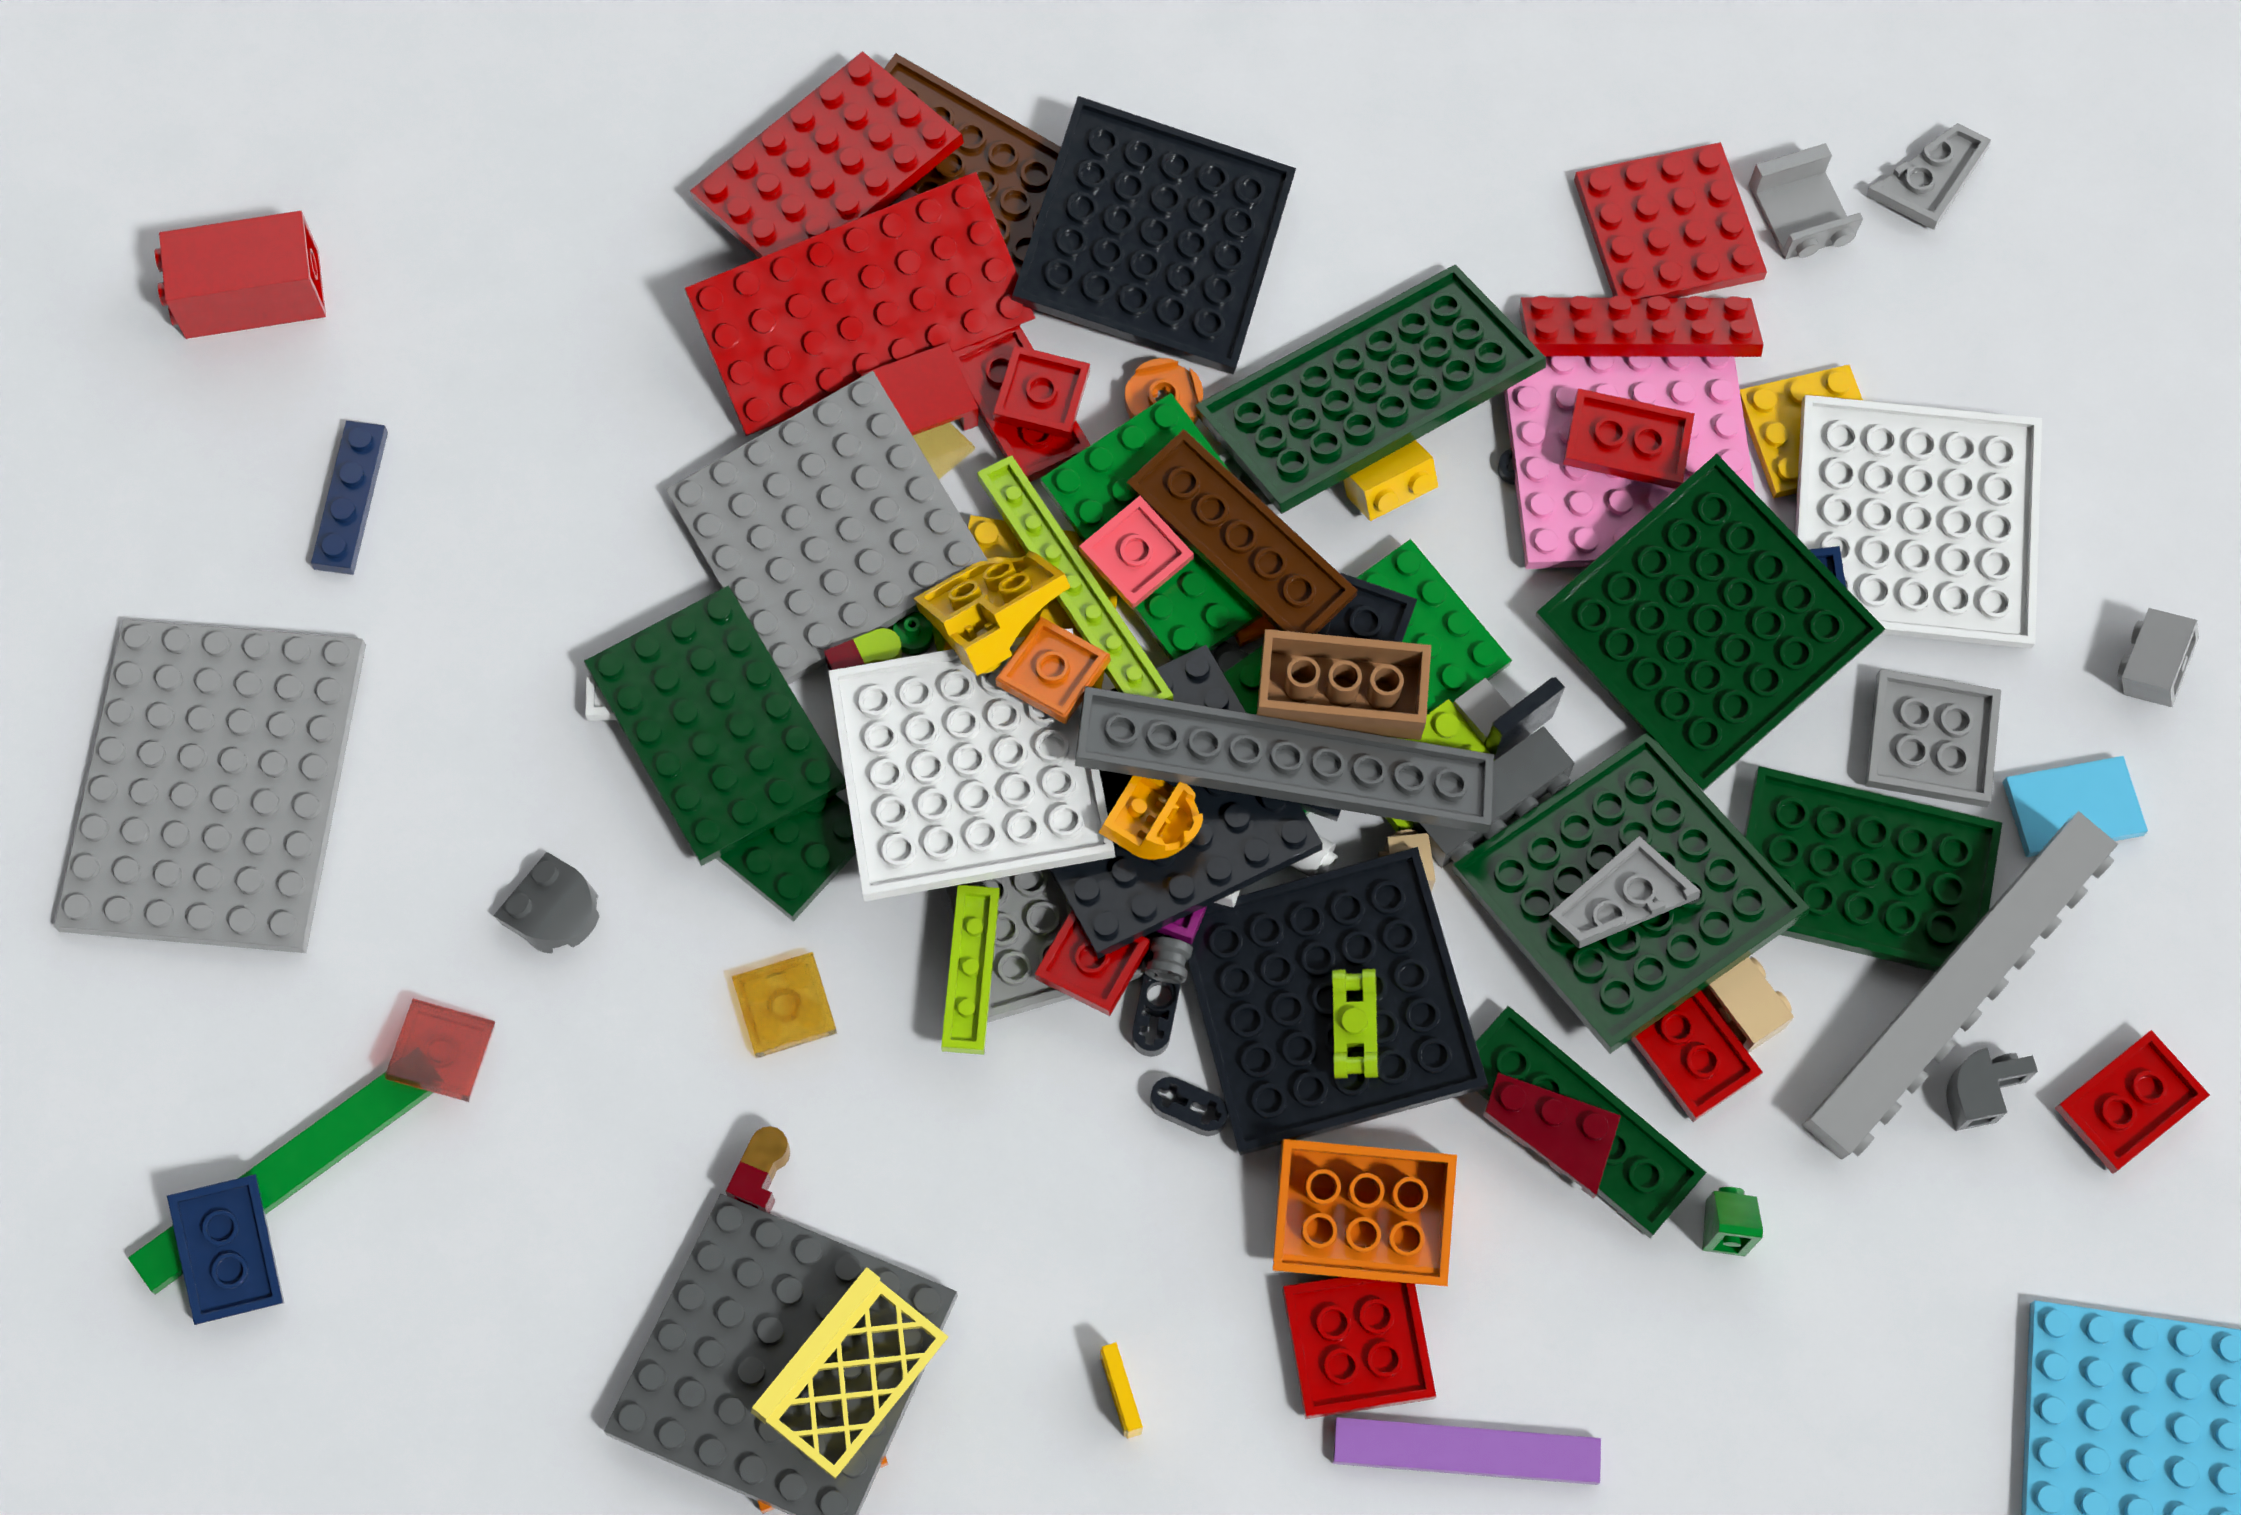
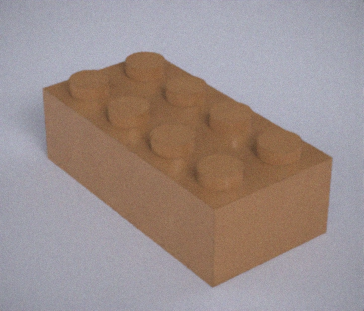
[1256,629,1431,740]

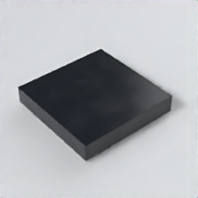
[1484,677,1565,760]

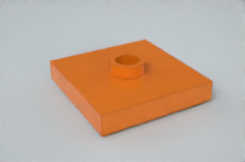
[995,616,1111,725]

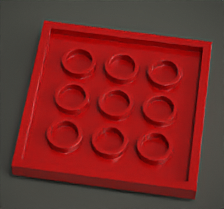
[1574,142,1767,299]

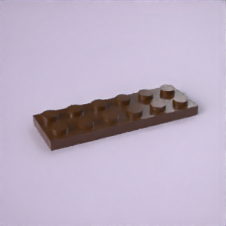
[1126,429,1358,634]

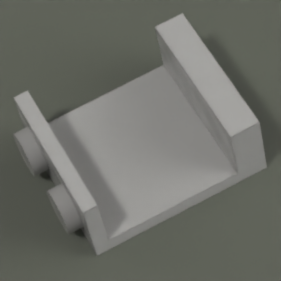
[1749,143,1863,260]

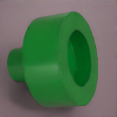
[893,612,933,655]

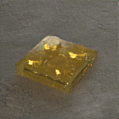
[732,952,837,1058]

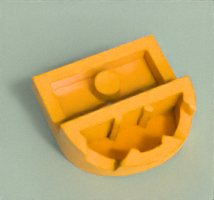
[1098,776,1203,860]

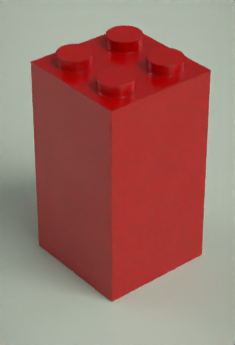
[154,210,326,339]

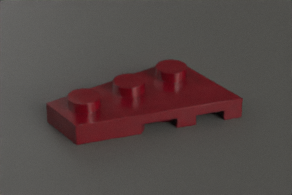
[1483,1073,1621,1199]

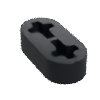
[1150,1077,1228,1136]

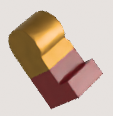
[725,1126,790,1214]

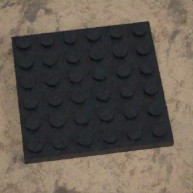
[1011,96,1296,374]
[1049,645,1323,959]
[1188,847,1488,1156]

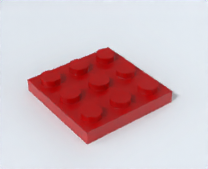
[1282,1277,1436,1419]

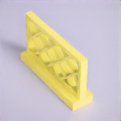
[751,1267,949,1479]

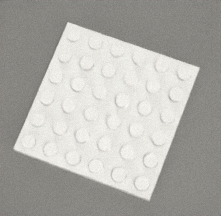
[1795,395,2042,649]
[829,628,1115,902]

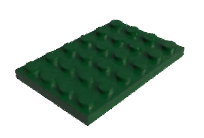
[584,585,846,866]
[1744,766,2002,972]

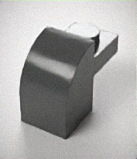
[1946,1048,2038,1131]

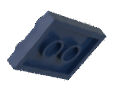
[167,1174,285,1325]

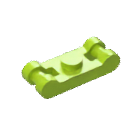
[1332,969,1378,1079]

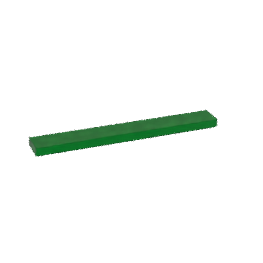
[128,1048,445,1295]

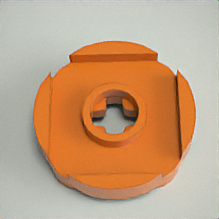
[1125,358,1203,424]

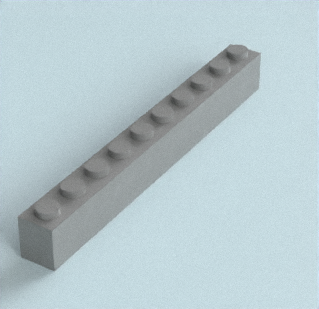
[1802,811,2118,1160]

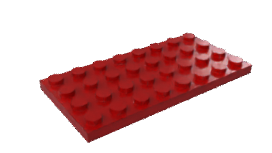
[684,172,1035,436]

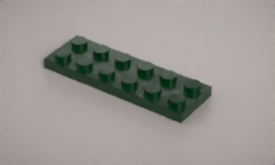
[1476,1006,1707,1239]

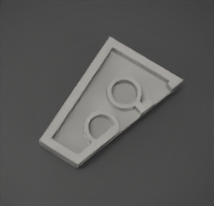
[1867,123,1991,230]
[1549,836,1700,948]

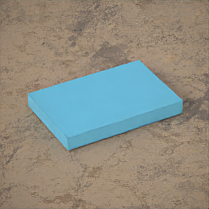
[2003,756,2148,858]

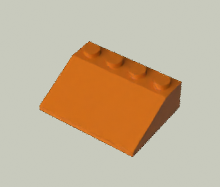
[1272,1139,1457,1287]

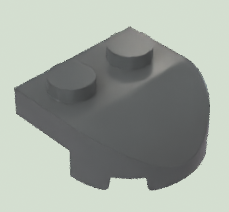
[493,852,599,953]

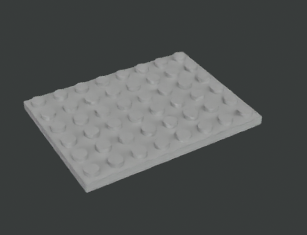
[54,619,366,953]

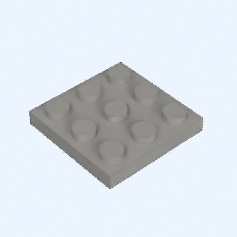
[1865,669,2001,808]

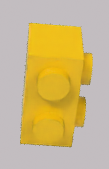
[1343,440,1438,521]

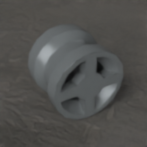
[1145,937,1193,984]

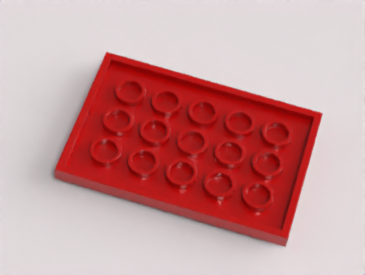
[690,51,964,258]

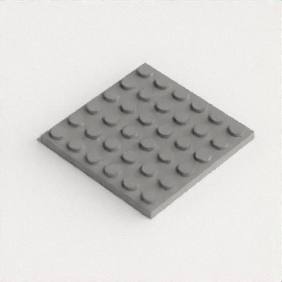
[666,371,988,685]

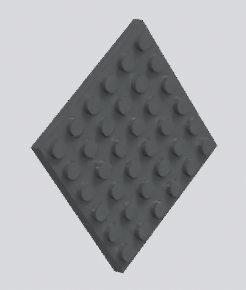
[604,1193,958,1515]

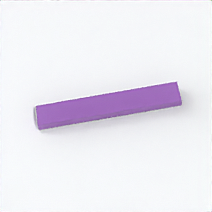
[1333,1417,1601,1485]

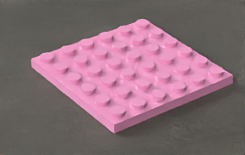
[1504,356,1755,569]

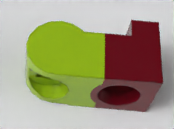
[824,628,903,671]

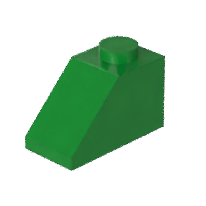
[1702,1187,1763,1257]

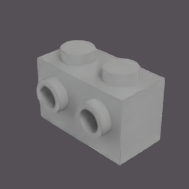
[2117,608,2199,707]

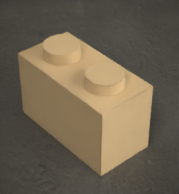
[1701,957,1794,1053]

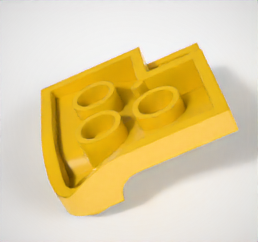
[913,551,1071,676]

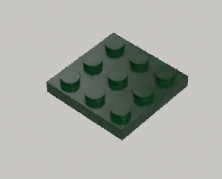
[716,794,856,922]

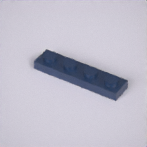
[311,420,388,575]

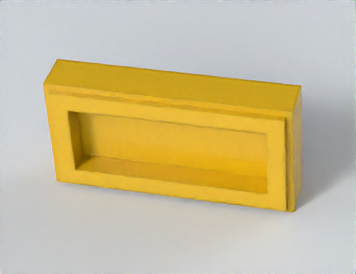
[1100,1342,1143,1439]

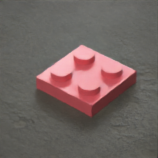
[1079,496,1194,610]

